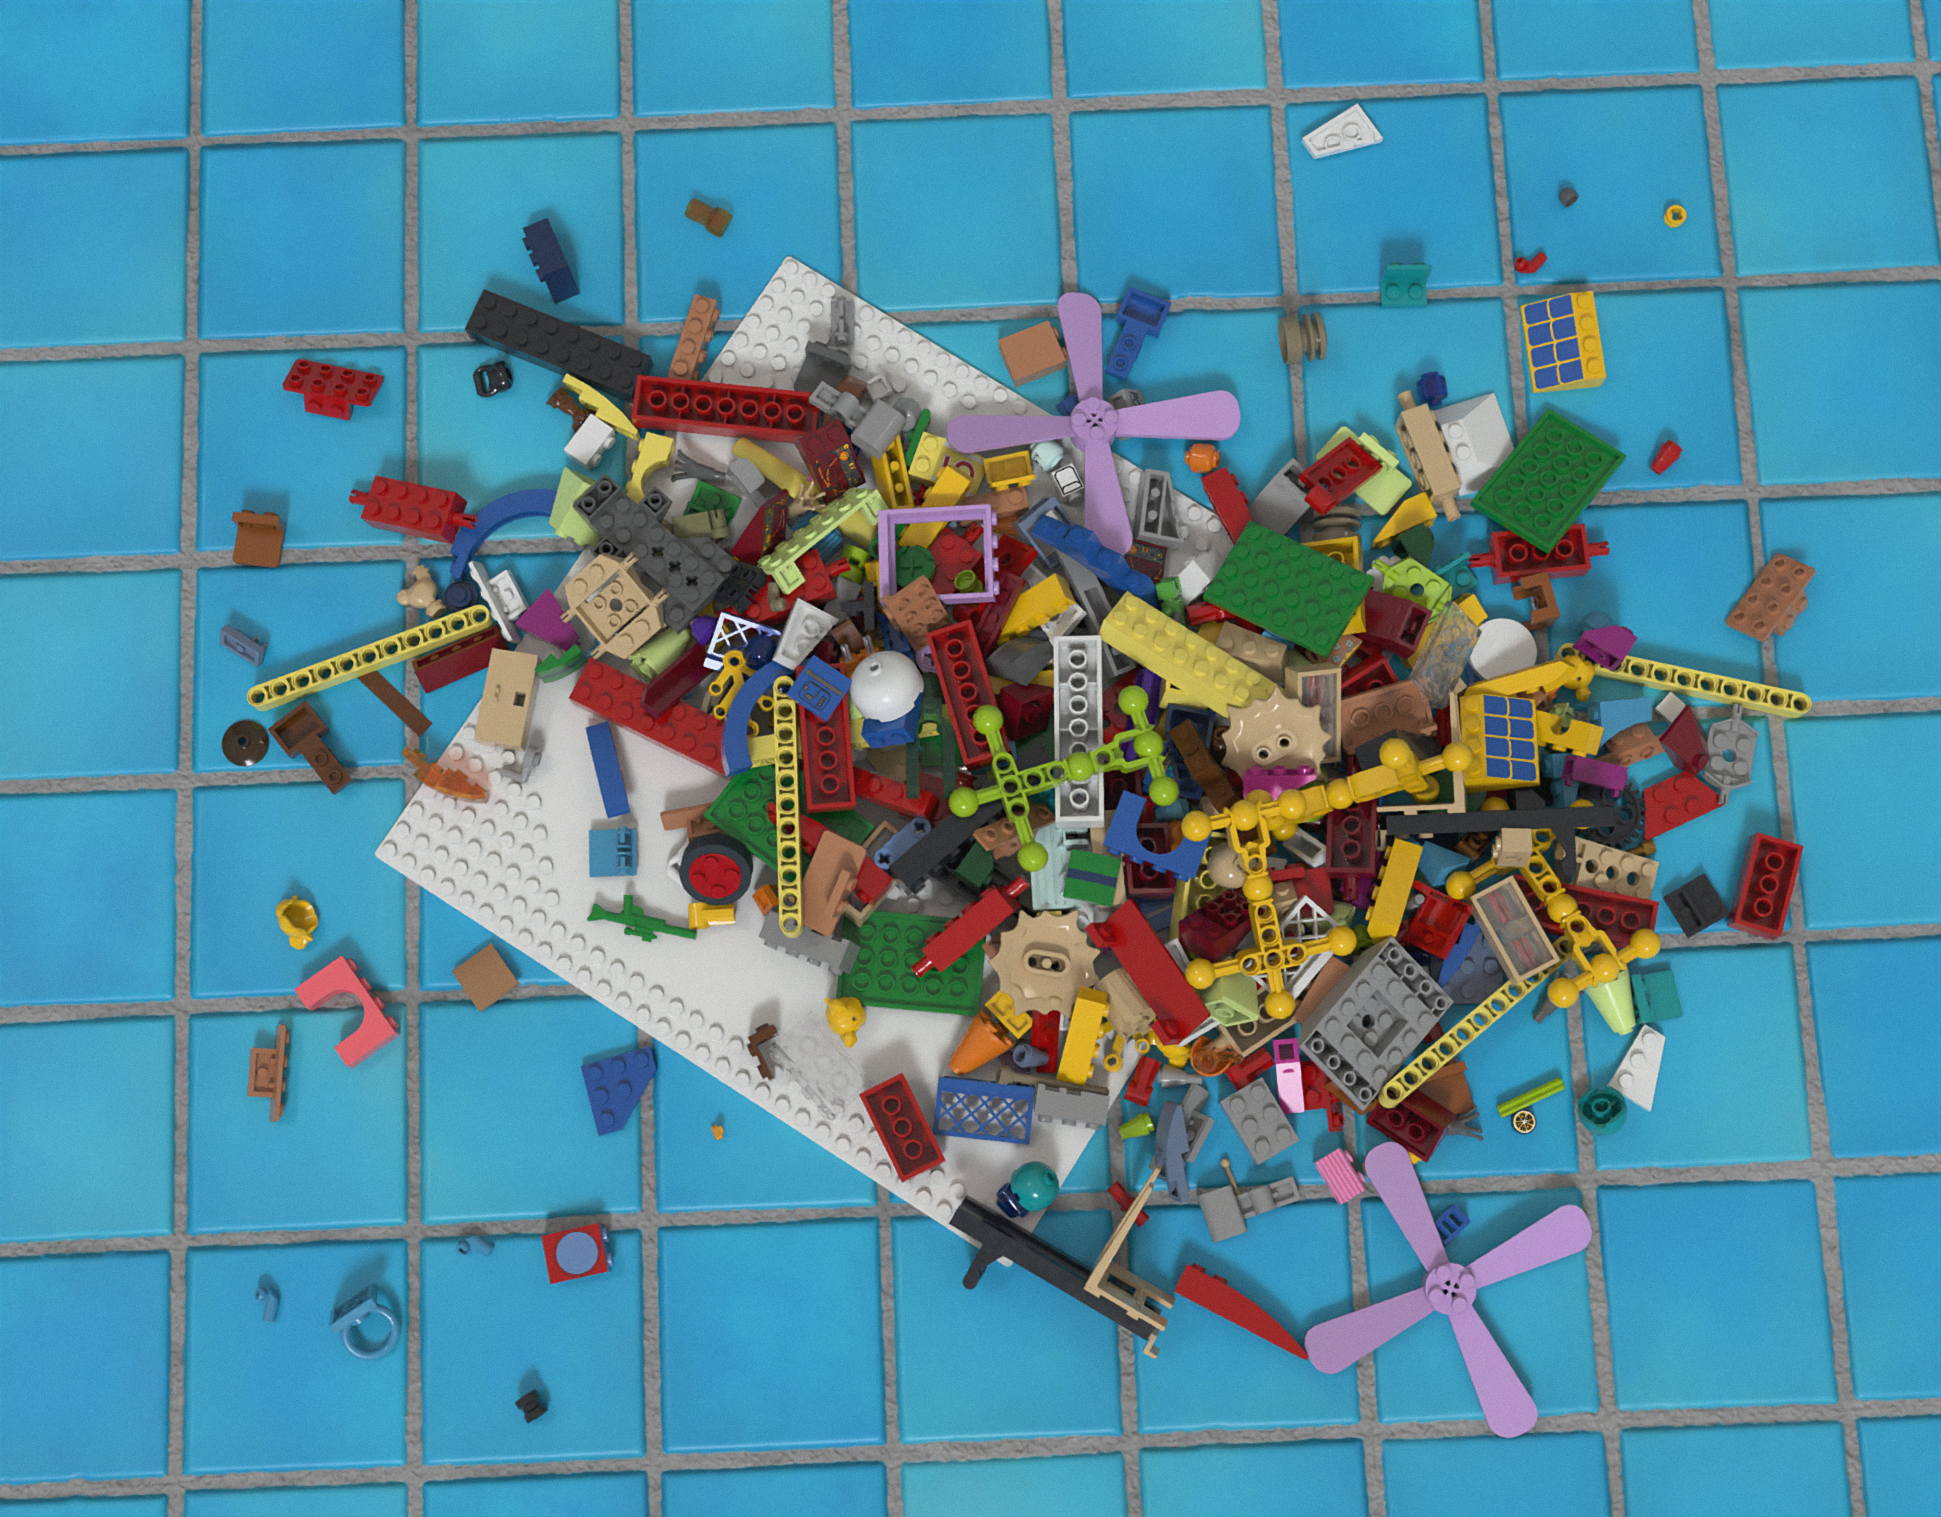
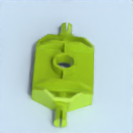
[1371,556,1463,624]

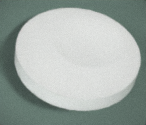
[1467,618,1537,680]

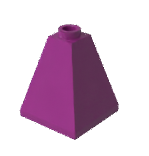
[515,588,582,652]

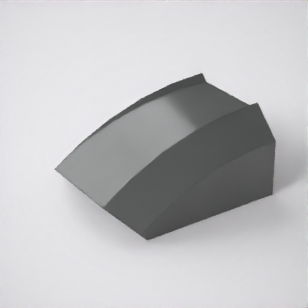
[985,636,1054,686]

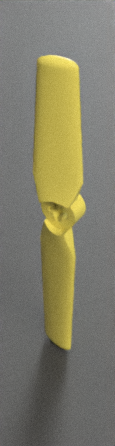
[732,438,902,556]

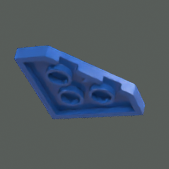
[581,1046,657,1136]

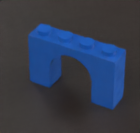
[1103,790,1213,882]

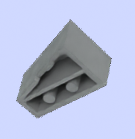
[1133,468,1184,550]
[1033,1084,1110,1130]

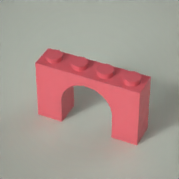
[294,955,400,1069]

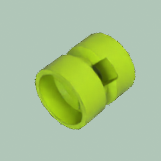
[834,544,872,585]

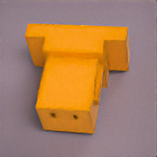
[710,1125,724,1141]

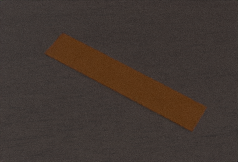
[358,671,433,737]

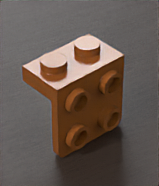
[232,510,286,568]
[1417,1058,1474,1115]

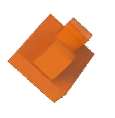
[752,883,779,916]

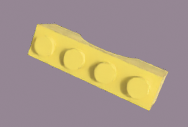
[625,432,676,506]

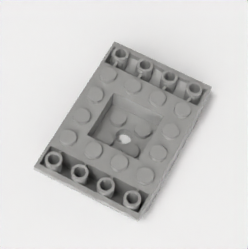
[1298,936,1454,1111]

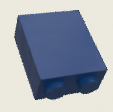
[861,692,923,749]

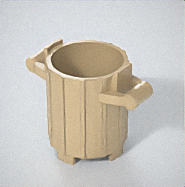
[1093,967,1156,1042]

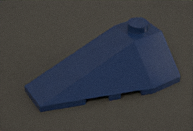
[1165,704,1216,800]

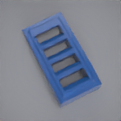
[1434,1204,1471,1248]

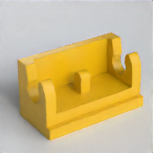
[985,991,1032,1041]

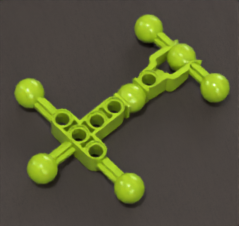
[948,685,1179,872]

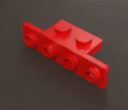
[1031,1010,1060,1074]
[1300,1061,1344,1132]

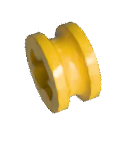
[1663,205,1687,227]

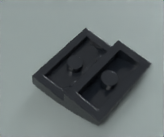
[1662,874,1730,938]

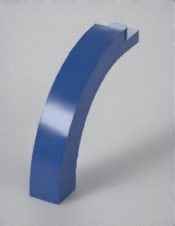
[450,489,557,582]
[720,658,811,778]

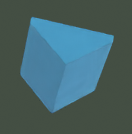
[1414,840,1470,897]

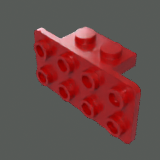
[282,359,384,421]
[1234,864,1334,919]

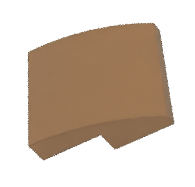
[452,943,520,1012]

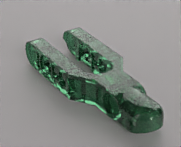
[906,671,956,800]

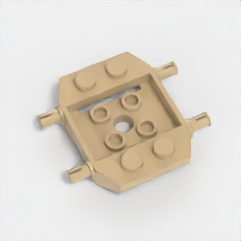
[560,552,670,659]

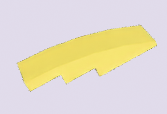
[562,373,641,442]

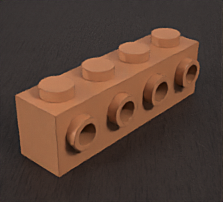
[667,294,721,381]

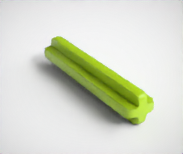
[1496,1078,1565,1117]

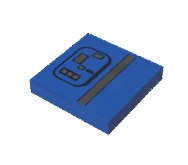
[786,655,852,722]
[1134,872,1177,933]

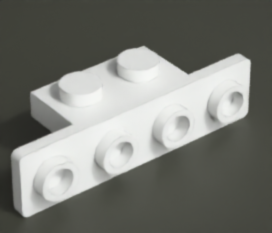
[468,561,529,644]

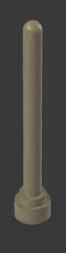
[996,1064,1109,1096]

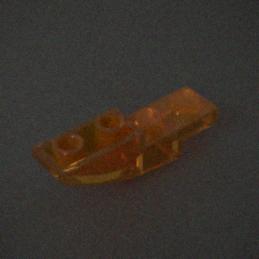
[401,746,489,804]

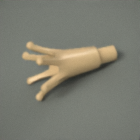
[787,481,826,522]

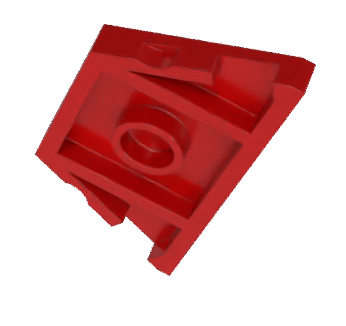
[1642,771,1724,841]

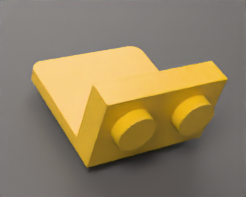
[983,450,1036,491]

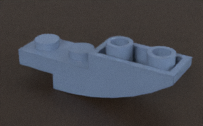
[1155,1100,1190,1203]

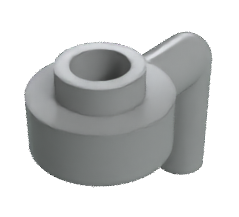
[500,744,542,783]

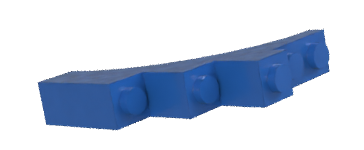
[1030,514,1163,612]

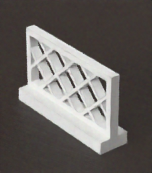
[1243,895,1341,999]

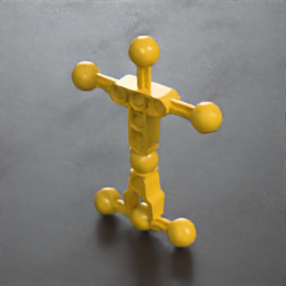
[1245,738,1473,841]
[1181,789,1357,1019]
[1445,797,1661,1008]

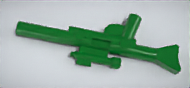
[587,895,697,942]

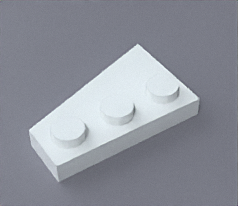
[1301,103,1383,159]
[772,598,839,670]
[1607,1024,1665,1112]

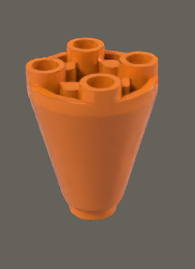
[948,1009,1015,1077]

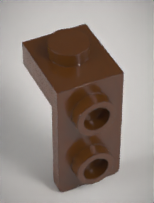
[746,1023,779,1082]

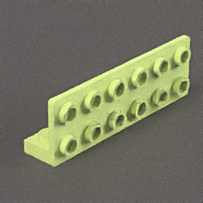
[756,487,889,594]

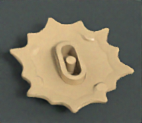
[1221,686,1332,790]
[988,909,1100,1018]

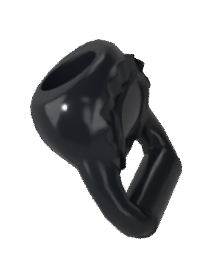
[473,361,513,398]

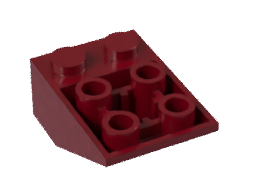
[1354,590,1433,660]
[1179,889,1265,964]

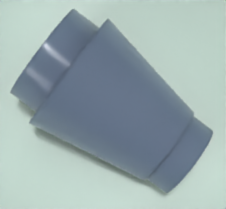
[1013,1043,1049,1068]

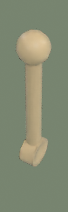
[1220,1158,1240,1196]

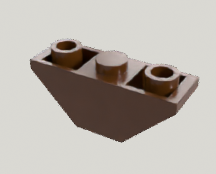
[1452,831,1498,864]

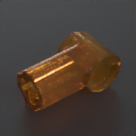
[684,198,733,238]

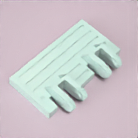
[1031,822,1089,912]

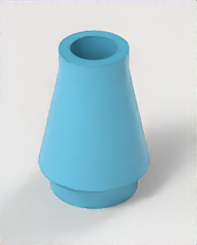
[1155,797,1190,822]

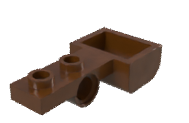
[268,701,353,795]

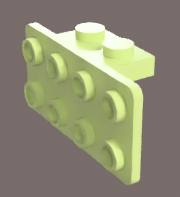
[1315,426,1412,516]

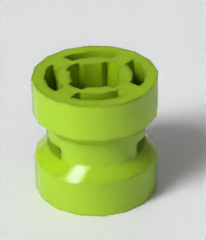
[954,570,985,593]

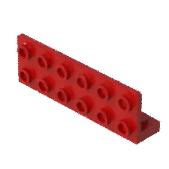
[1085,899,1211,1046]

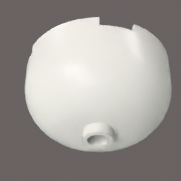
[850,651,924,722]

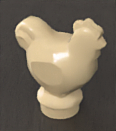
[397,565,446,619]

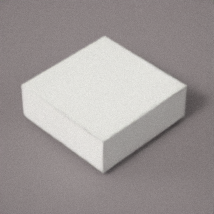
[865,373,894,404]
[1654,692,1686,725]

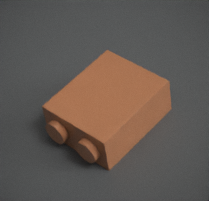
[998,320,1068,388]

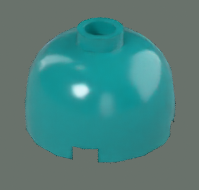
[1577,1087,1627,1136]
[1010,1161,1059,1212]

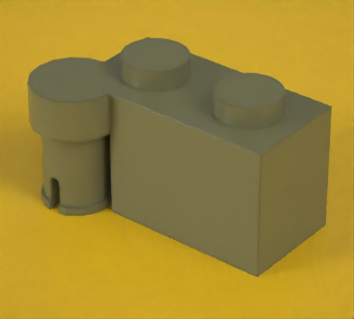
[672,508,731,543]

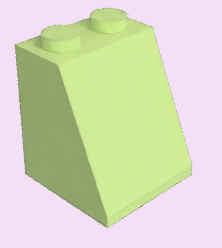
[549,467,600,547]
[1195,956,1259,1027]

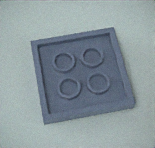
[1428,932,1503,1005]

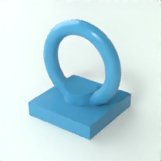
[329,1284,400,1360]

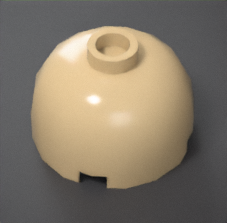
[1207,841,1257,889]

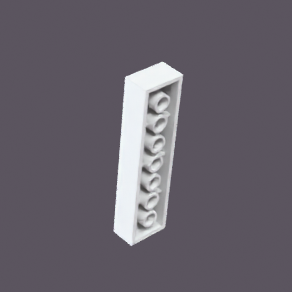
[1053,635,1105,828]

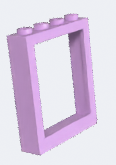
[878,504,1000,608]

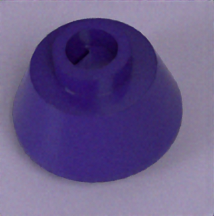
[690,615,719,645]

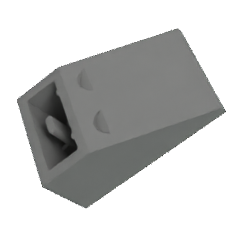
[1247,458,1326,536]

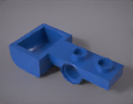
[1105,286,1171,382]

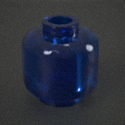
[1416,372,1449,407]
[742,634,777,671]
[996,1182,1030,1218]

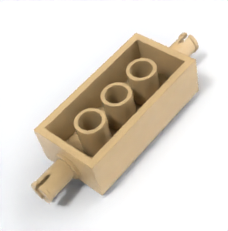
[1394,390,1462,522]
[1202,967,1319,1061]

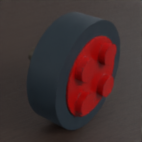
[679,833,753,905]

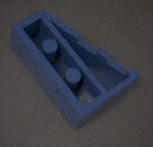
[522,218,580,304]

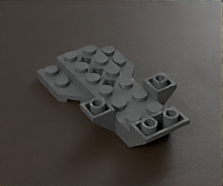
[573,474,738,635]

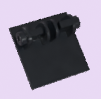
[713,561,768,614]

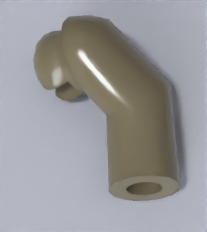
[768,582,786,613]

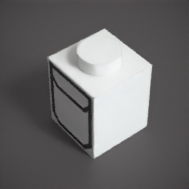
[1051,463,1084,503]

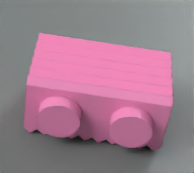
[1313,1148,1366,1205]

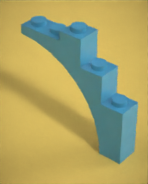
[1540,697,1652,808]

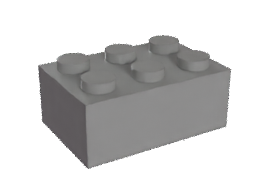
[1218,1077,1300,1166]

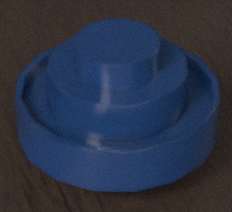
[444,580,479,613]

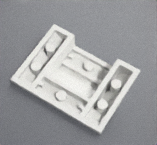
[1434,393,1514,497]

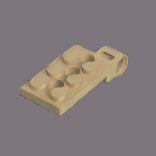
[1554,836,1659,900]

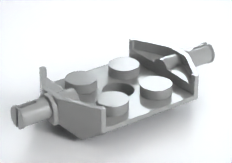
[1702,704,1759,806]

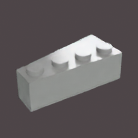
[758,910,860,976]

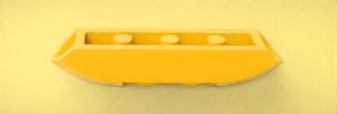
[1464,658,1578,697]

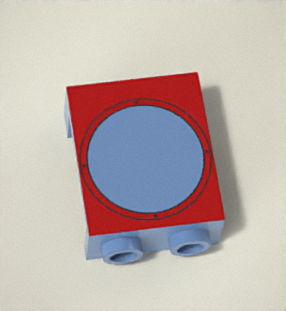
[541,1223,614,1284]

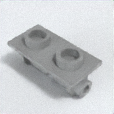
[831,296,854,345]

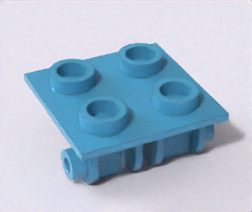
[589,826,637,877]

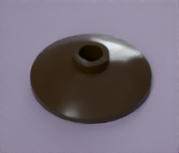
[222,720,269,767]

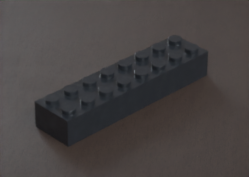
[465,289,653,404]
[889,742,1054,896]

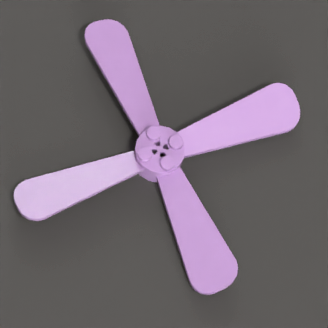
[946,292,1240,557]
[1304,1142,1592,1438]

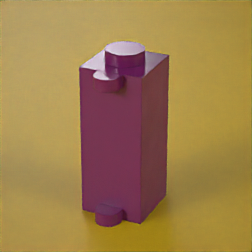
[1561,755,1628,798]

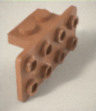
[1725,553,1816,641]
[880,575,953,652]
[792,830,867,936]

